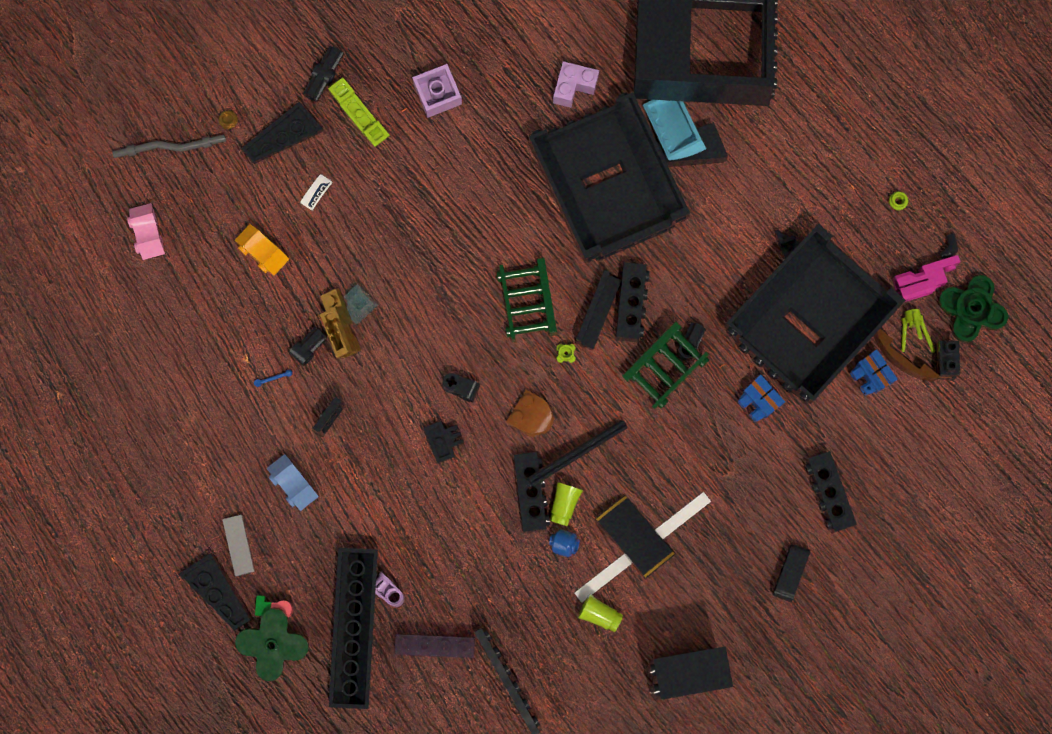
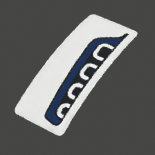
[301,174,332,210]

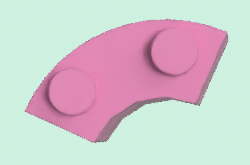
[127,203,165,260]

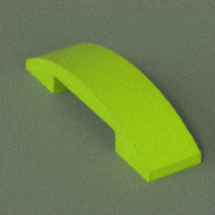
[328,78,390,147]

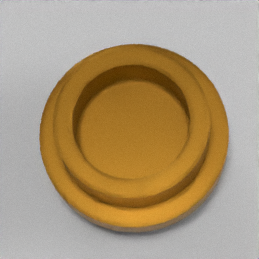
[219,111,238,129]

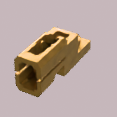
[320,288,361,359]

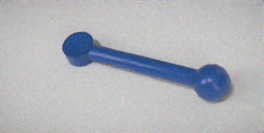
[254,369,293,387]

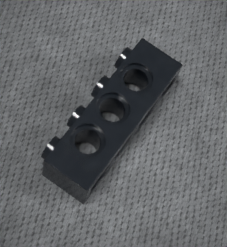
[616,262,650,343]
[804,451,857,534]
[514,452,550,534]

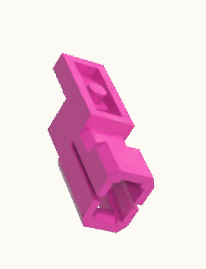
[892,255,960,302]

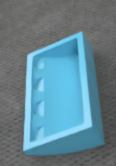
[643,100,706,160]

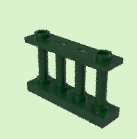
[496,258,557,343]
[622,322,710,409]

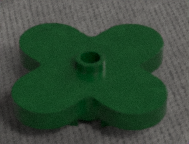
[939,275,1008,343]
[235,608,309,681]

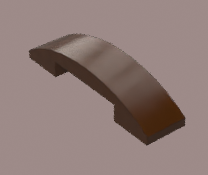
[874,329,939,382]

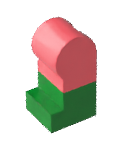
[255,596,294,618]

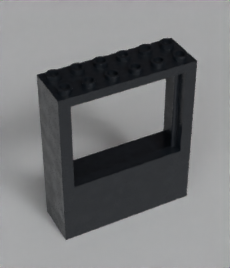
[634,0,778,106]

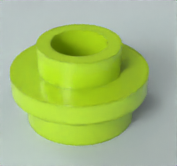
[889,191,908,210]

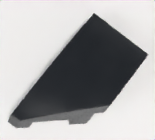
[775,230,799,260]

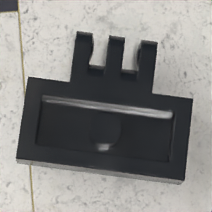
[424,421,465,464]

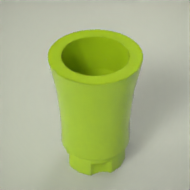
[550,482,583,526]
[578,594,623,632]

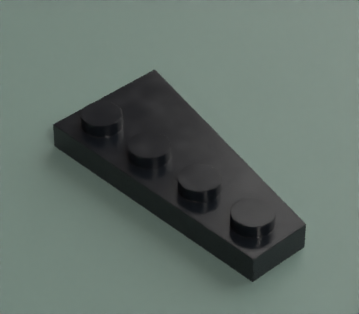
[178,553,252,630]

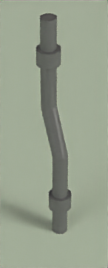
[112,134,226,158]

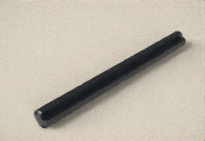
[528,420,627,486]

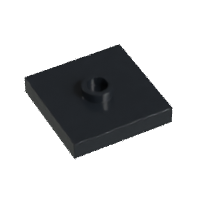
[313,397,344,437]

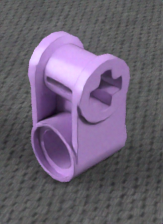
[375,572,404,607]

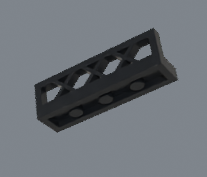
[576,270,621,350]

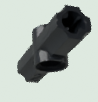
[303,46,344,102]

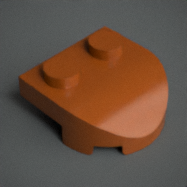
[506,390,554,437]

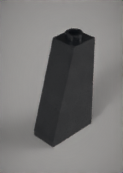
[657,122,728,167]

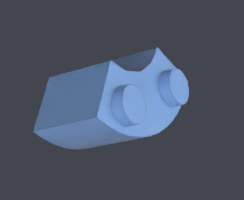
[267,454,319,511]

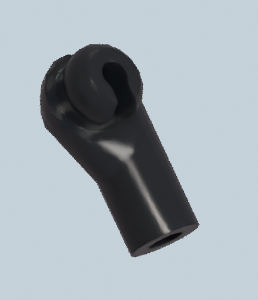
[940,234,958,259]

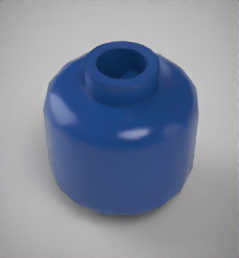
[549,529,580,557]

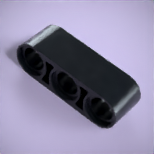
[773,543,811,602]

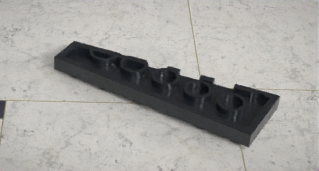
[472,625,540,734]

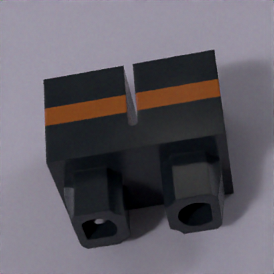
[935,341,960,380]

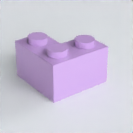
[553,62,599,108]

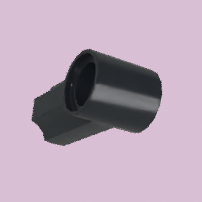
[678,322,706,362]
[289,327,327,366]

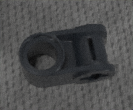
[442,373,480,403]

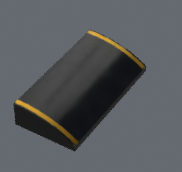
[595,495,675,580]

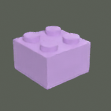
[412,64,462,118]

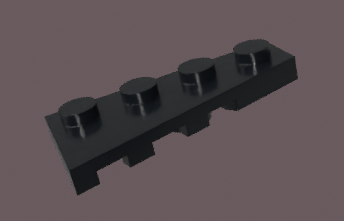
[241,102,324,164]

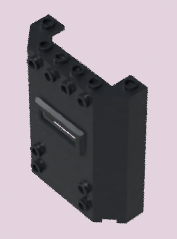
[529,92,690,263]
[724,223,906,404]

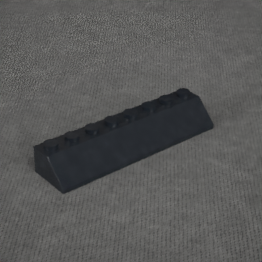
[329,548,378,709]

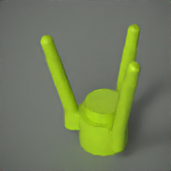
[901,309,935,353]

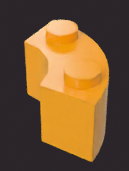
[234,224,289,276]

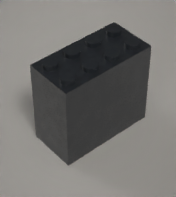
[646,646,733,701]

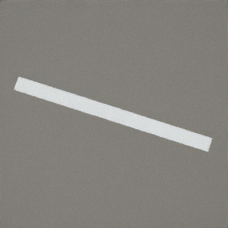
[575,492,711,602]

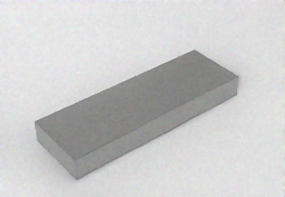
[222,515,255,577]

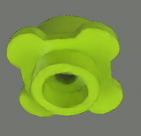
[557,344,576,363]

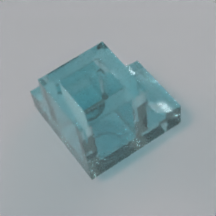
[344,284,378,325]

